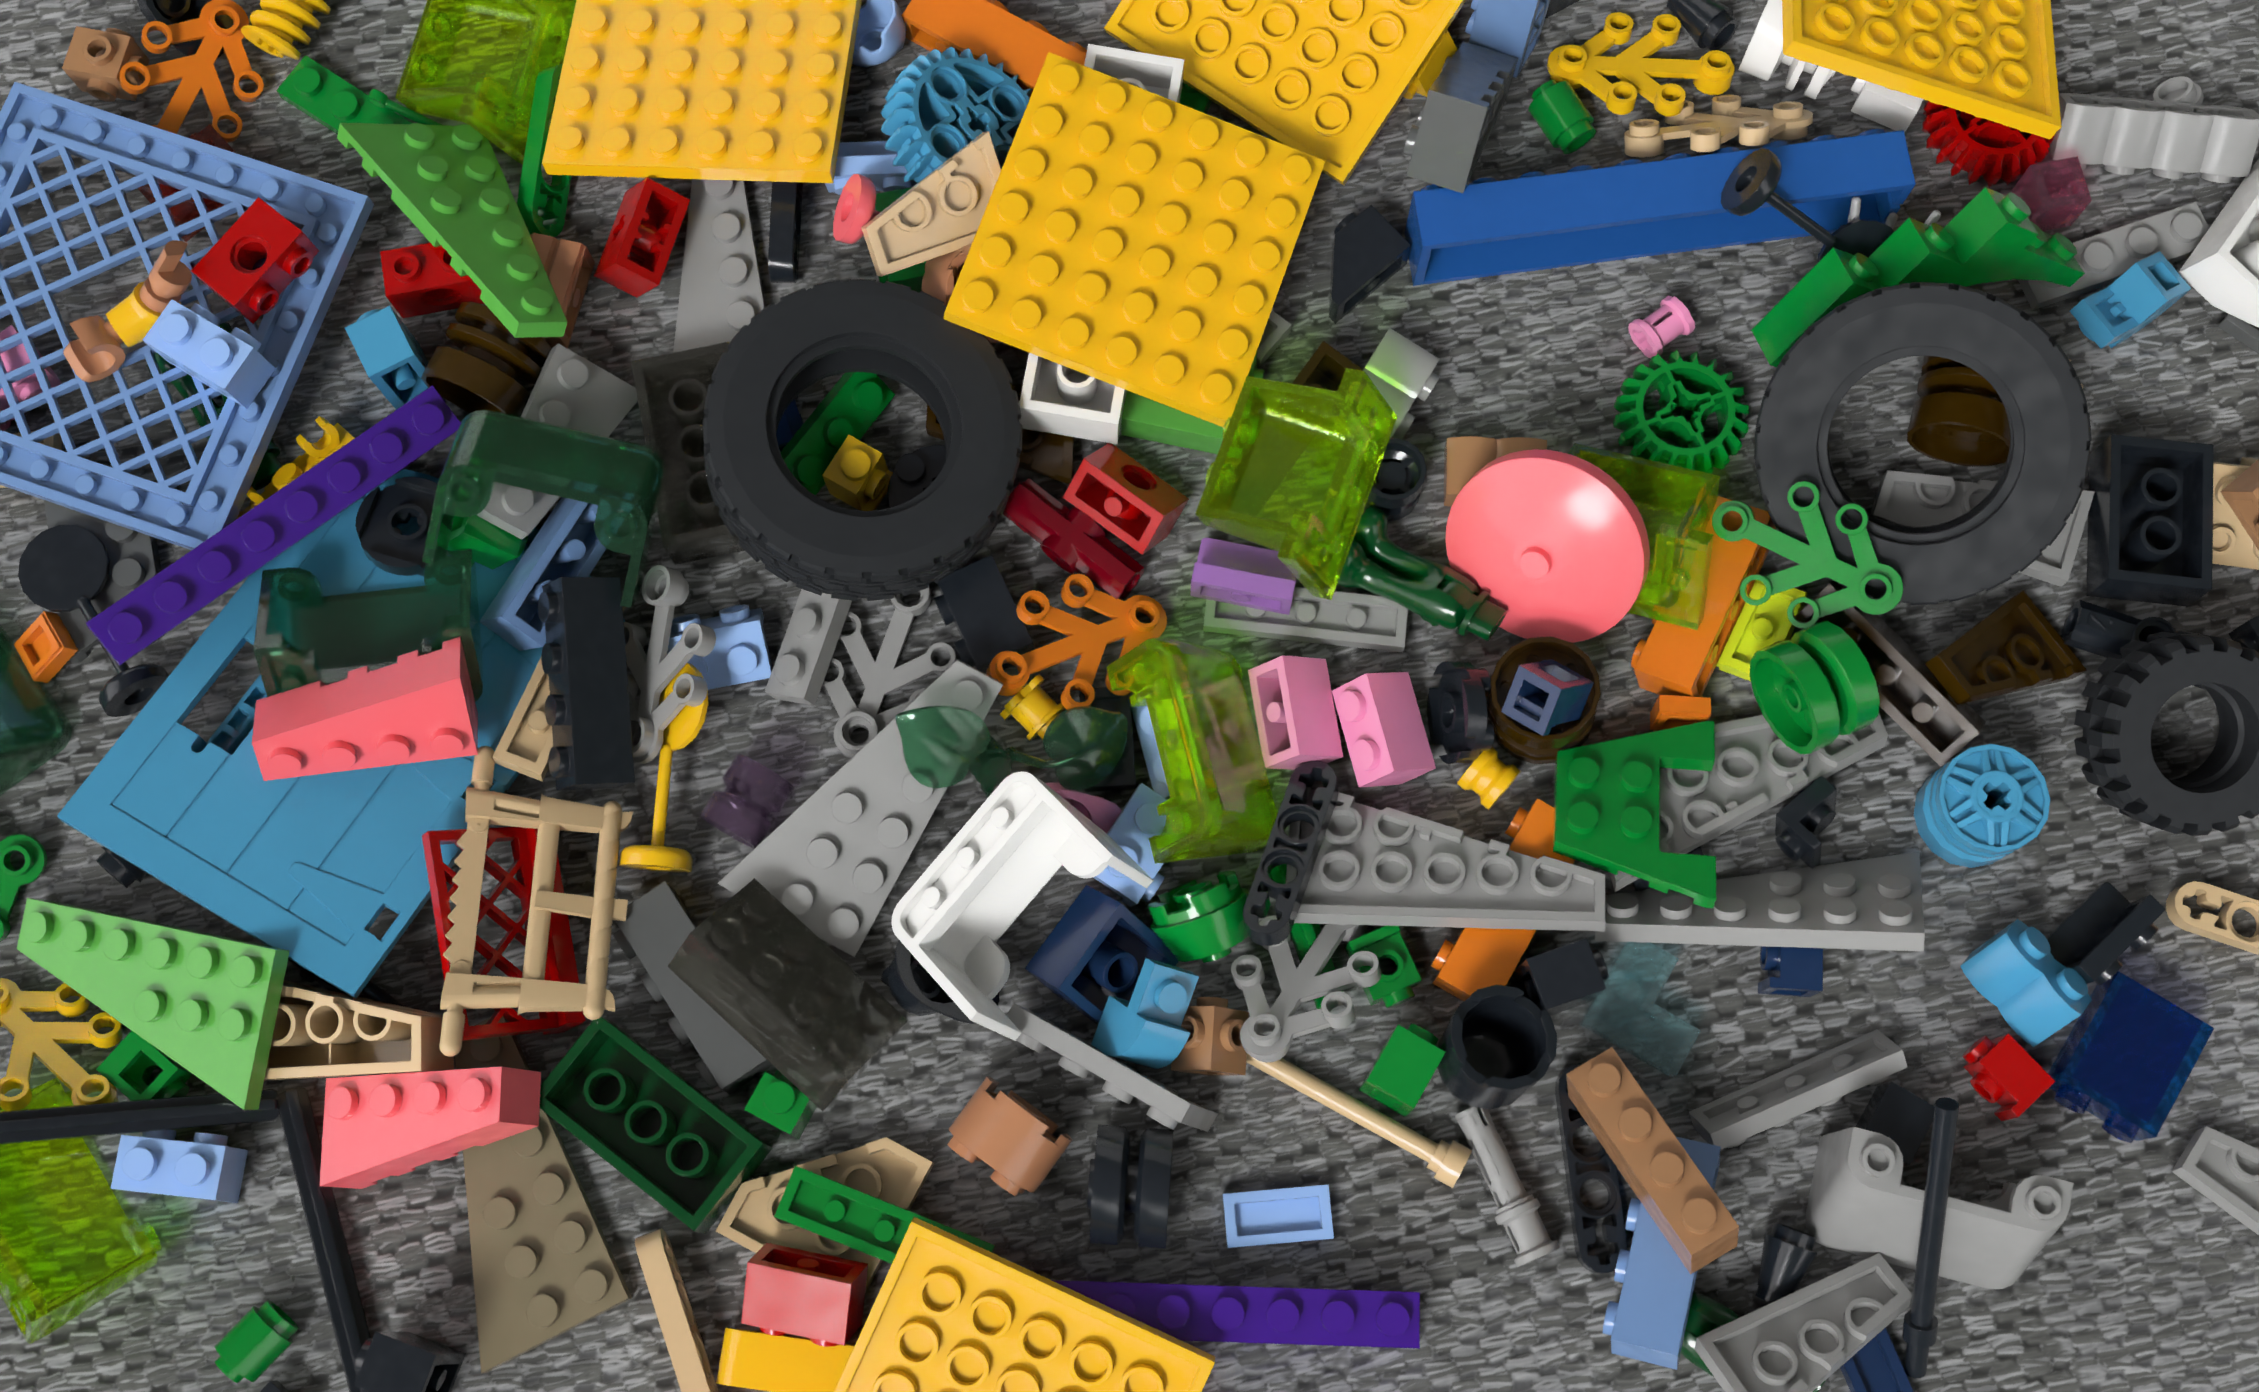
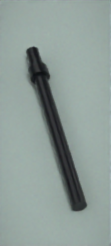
[1902,1097,1959,1378]

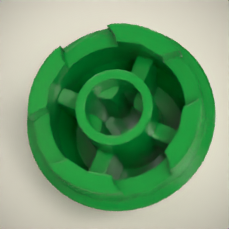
[1148,871,1248,963]

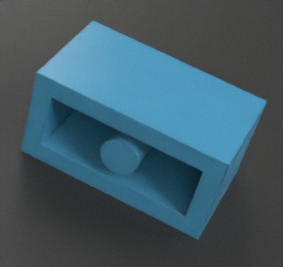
[345,305,429,410]

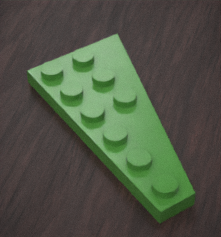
[17,898,290,1110]

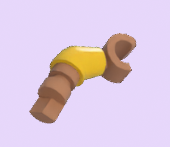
[63,240,192,383]

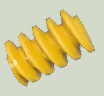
[241,0,331,60]

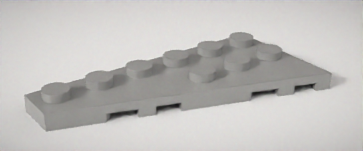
[717,659,1004,957]
[1608,714,1888,892]

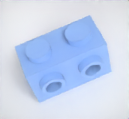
[143,299,276,409]
[110,1130,248,1203]

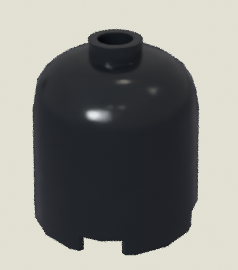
[1437,985,1557,1110]

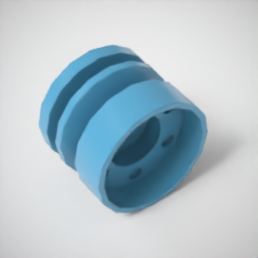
[1914,744,2050,868]

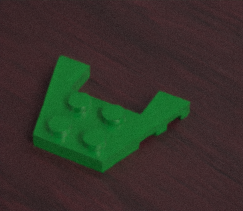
[1553,721,1717,908]

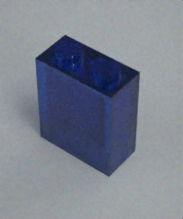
[2048,971,2214,1143]

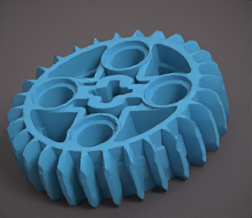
[881,46,1032,183]

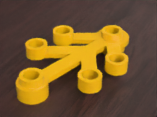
[1547,12,1735,117]
[0,978,123,1111]

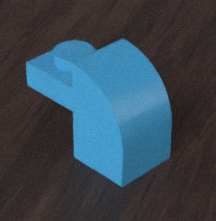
[2070,251,2191,349]
[1091,958,1199,1069]

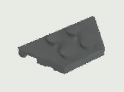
[44,500,161,663]

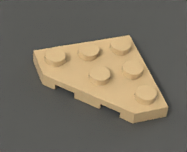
[716,1137,934,1293]

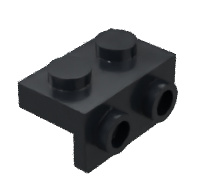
[2046,882,2166,986]

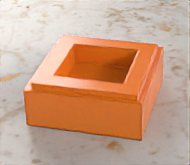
[14,611,78,683]
[1650,695,1711,731]

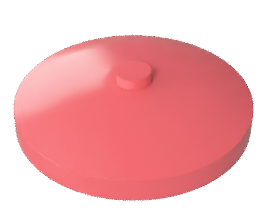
[1445,449,1650,643]

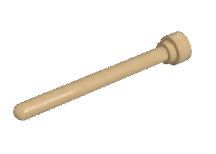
[1246,1054,1472,1188]

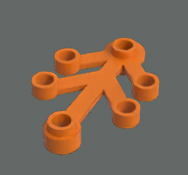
[119,0,264,142]
[986,574,1167,714]

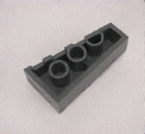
[1403,41,1518,193]

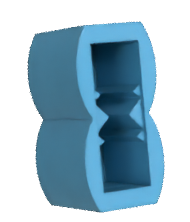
[1960,919,2092,1047]

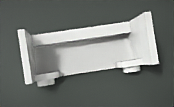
[891,771,1154,1041]

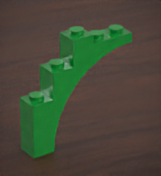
[1751,187,2085,367]

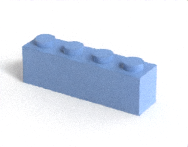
[1465,0,1550,78]
[479,454,648,651]
[1603,1137,1721,1370]

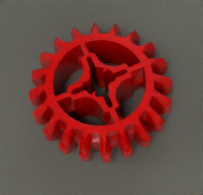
[1922,101,2056,188]

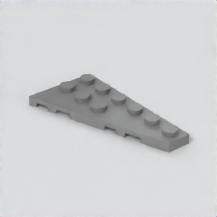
[1286,787,1606,932]
[1595,852,1925,952]

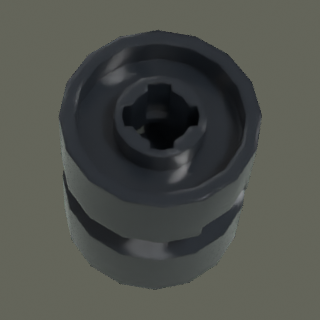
[1356,438,1427,522]

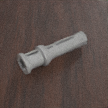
[1455,1107,1560,1267]

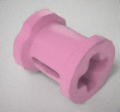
[1628,296,1695,359]

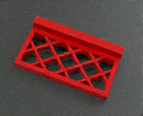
[422,827,586,1040]

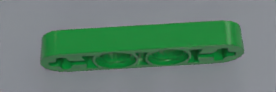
[517,64,571,237]

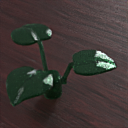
[895,706,1128,798]

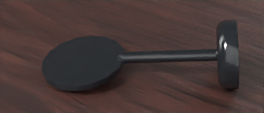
[1721,148,1894,263]
[18,525,169,717]

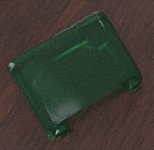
[253,549,483,702]

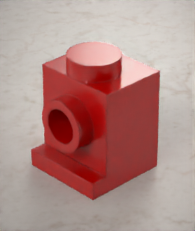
[1962,1033,2055,1121]

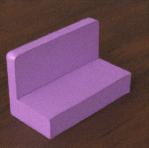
[1190,537,1300,615]

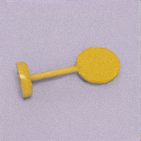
[619,663,708,872]

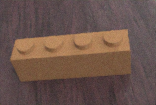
[1566,1047,1739,1274]

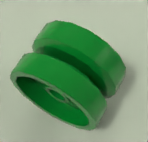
[1750,621,1880,754]

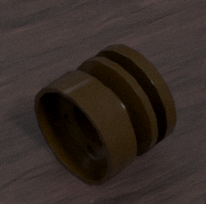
[421,302,552,428]
[1907,356,2010,467]
[1488,636,1601,764]

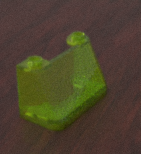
[1106,637,1278,864]
[0,1077,162,1344]

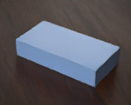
[1222,1184,1334,1249]

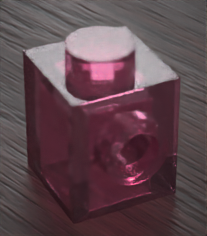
[2011,156,2092,231]

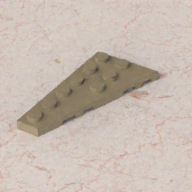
[455,1016,632,1373]

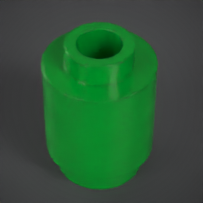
[1528,80,1596,154]
[215,1300,299,1383]

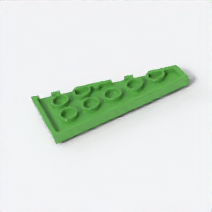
[337,123,567,338]

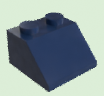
[1025,885,1178,1025]

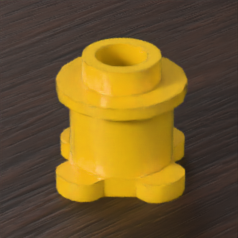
[1000,674,1065,741]

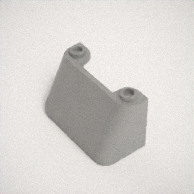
[1806,1127,2074,1289]

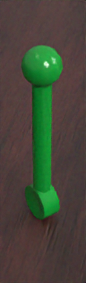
[367,89,442,125]

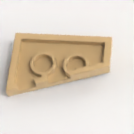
[861,131,1001,276]

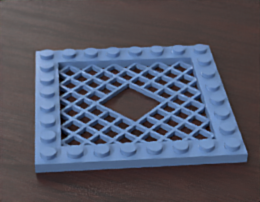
[0,82,374,550]

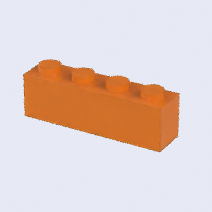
[901,0,1087,98]
[1631,495,1776,697]
[1431,798,1575,1001]

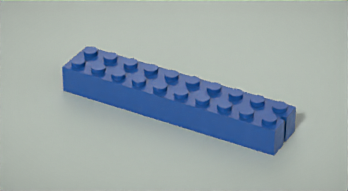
[1404,129,1916,286]

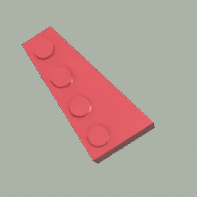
[252,637,478,781]
[320,1066,541,1189]

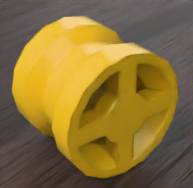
[1457,747,1521,810]

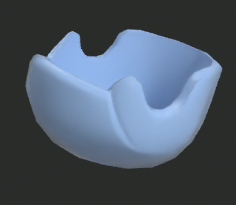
[852,0,906,67]

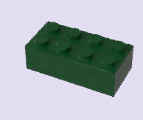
[540,1016,773,1234]

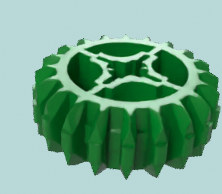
[1613,350,1749,484]

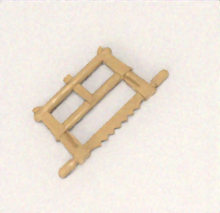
[439,746,633,1057]

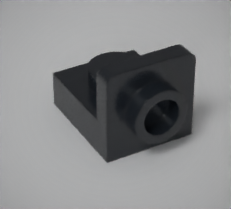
[1775,776,1837,869]

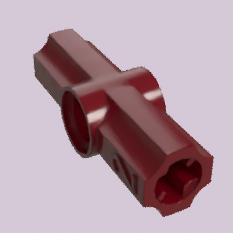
[1003,478,1144,600]

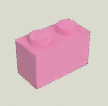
[1248,655,1343,770]
[1332,672,1436,788]

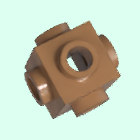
[62,26,149,102]
[1171,997,1249,1076]

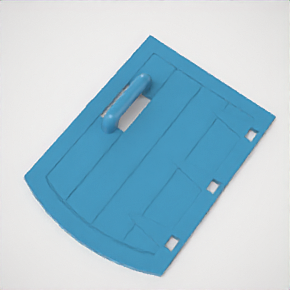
[57,469,625,999]

